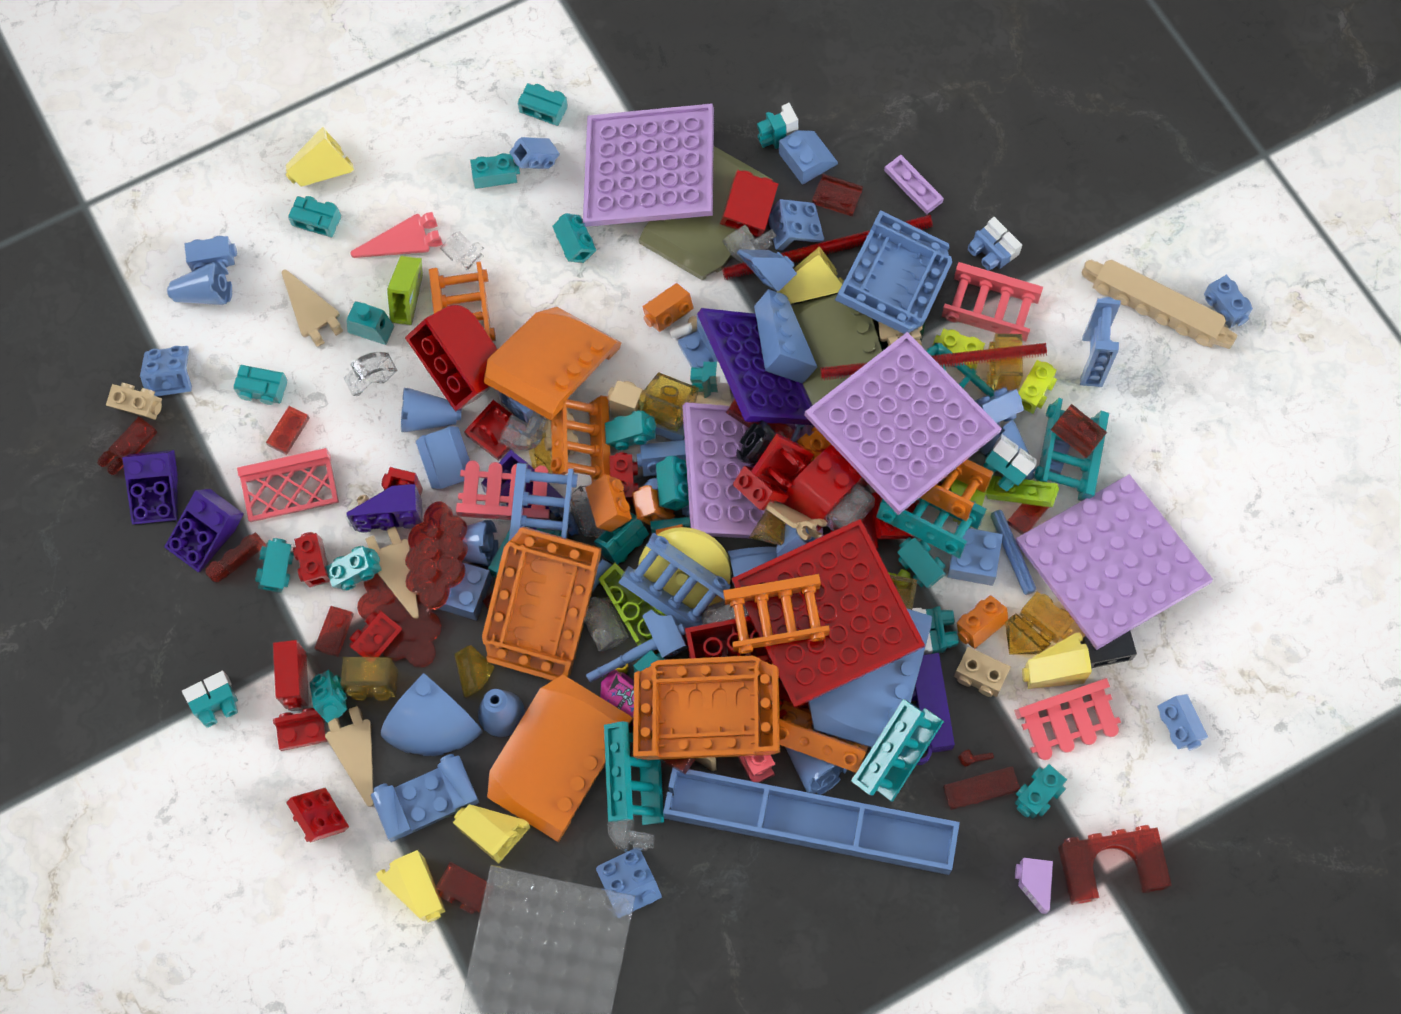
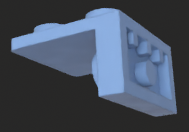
[768,199,824,251]
[678,316,718,368]
[140,346,192,396]

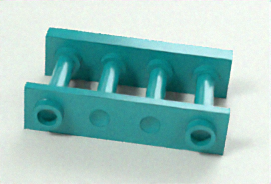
[1034,398,1109,501]
[876,484,987,559]
[851,699,944,802]
[604,721,664,825]

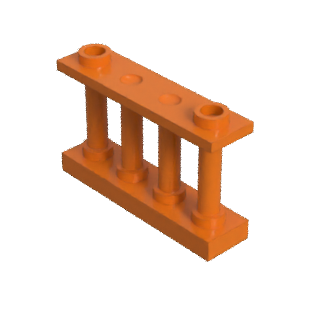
[429,261,496,341]
[551,395,610,483]
[920,459,994,521]
[723,574,830,654]
[779,701,868,773]

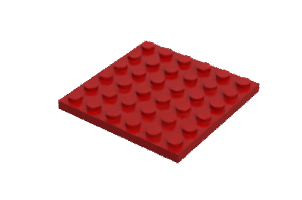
[732,519,925,708]

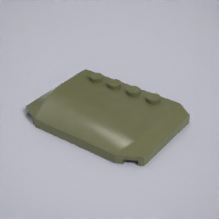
[639,146,773,280]
[791,293,882,405]

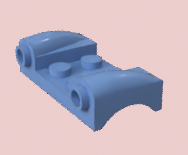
[370,754,480,842]

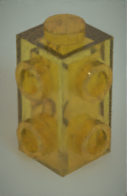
[1019,591,1074,644]

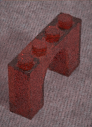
[1058,825,1172,905]

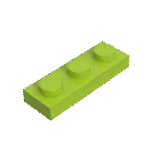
[986,475,1059,507]

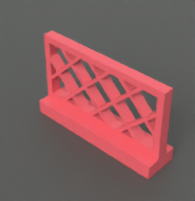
[237,448,339,522]

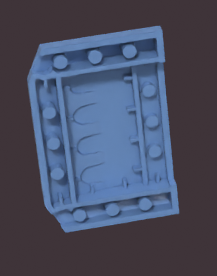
[835,210,952,334]
[808,609,932,748]

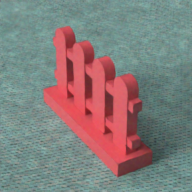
[456,460,550,520]
[1014,678,1121,760]

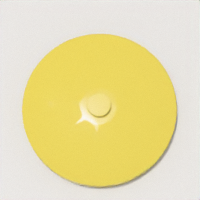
[638,527,732,612]

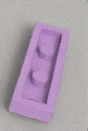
[884,155,944,214]

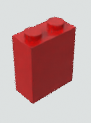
[720,170,778,238]
[273,640,309,711]

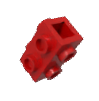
[609,452,639,505]
[293,532,330,587]

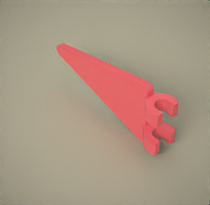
[351,212,443,258]

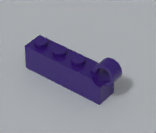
[911,653,955,765]

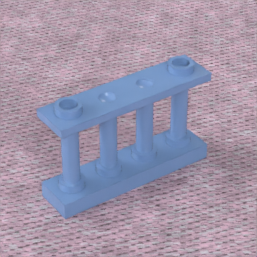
[1080,297,1121,387]
[509,463,578,541]
[619,533,731,628]

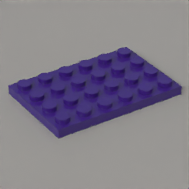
[697,308,813,425]

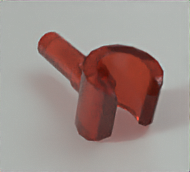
[958,749,994,767]

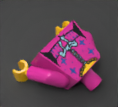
[600,663,634,726]

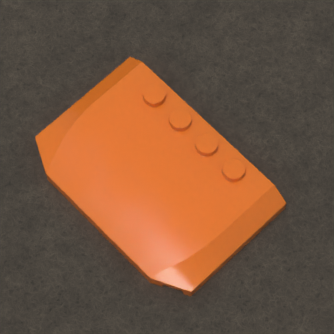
[484,307,621,420]
[482,527,601,681]
[633,655,780,760]
[487,674,634,842]

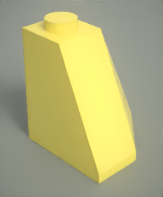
[285,127,354,187]
[779,247,844,304]
[1022,632,1092,689]
[453,804,531,864]
[376,850,446,922]

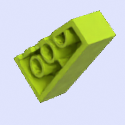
[599,563,666,655]

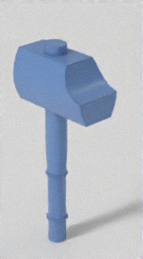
[586,610,688,682]

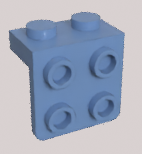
[596,848,662,918]

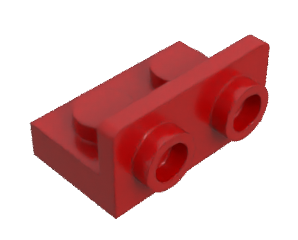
[733,466,789,510]
[381,467,423,496]
[349,609,403,664]
[273,708,328,751]

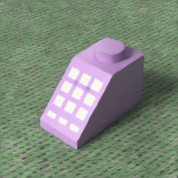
[1015,858,1053,914]

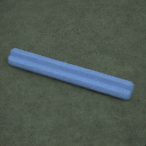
[990,510,1036,595]

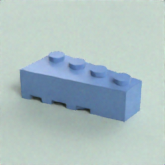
[754,289,817,384]

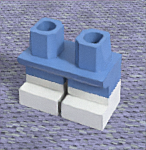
[968,217,1022,271]

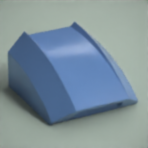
[416,426,470,489]
[728,547,777,577]

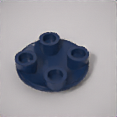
[549,506,580,536]

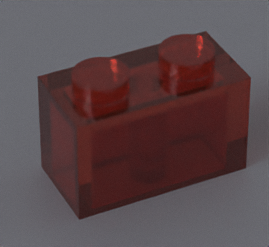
[435,862,495,914]

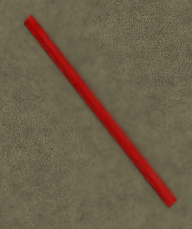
[722,215,933,280]
[820,343,1047,381]

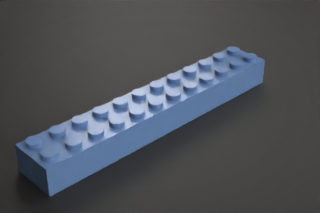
[663,766,960,875]

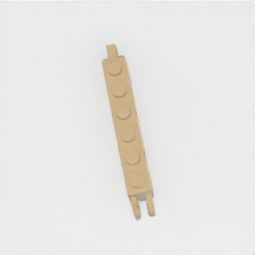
[1081,259,1238,349]

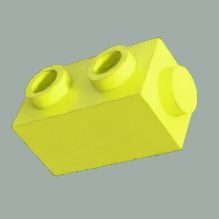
[932,328,985,370]
[1018,360,1057,414]

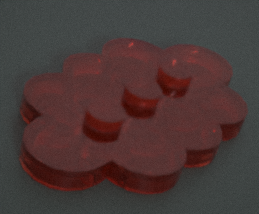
[405,501,468,610]
[357,573,442,667]

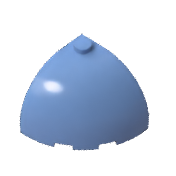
[381,673,483,756]

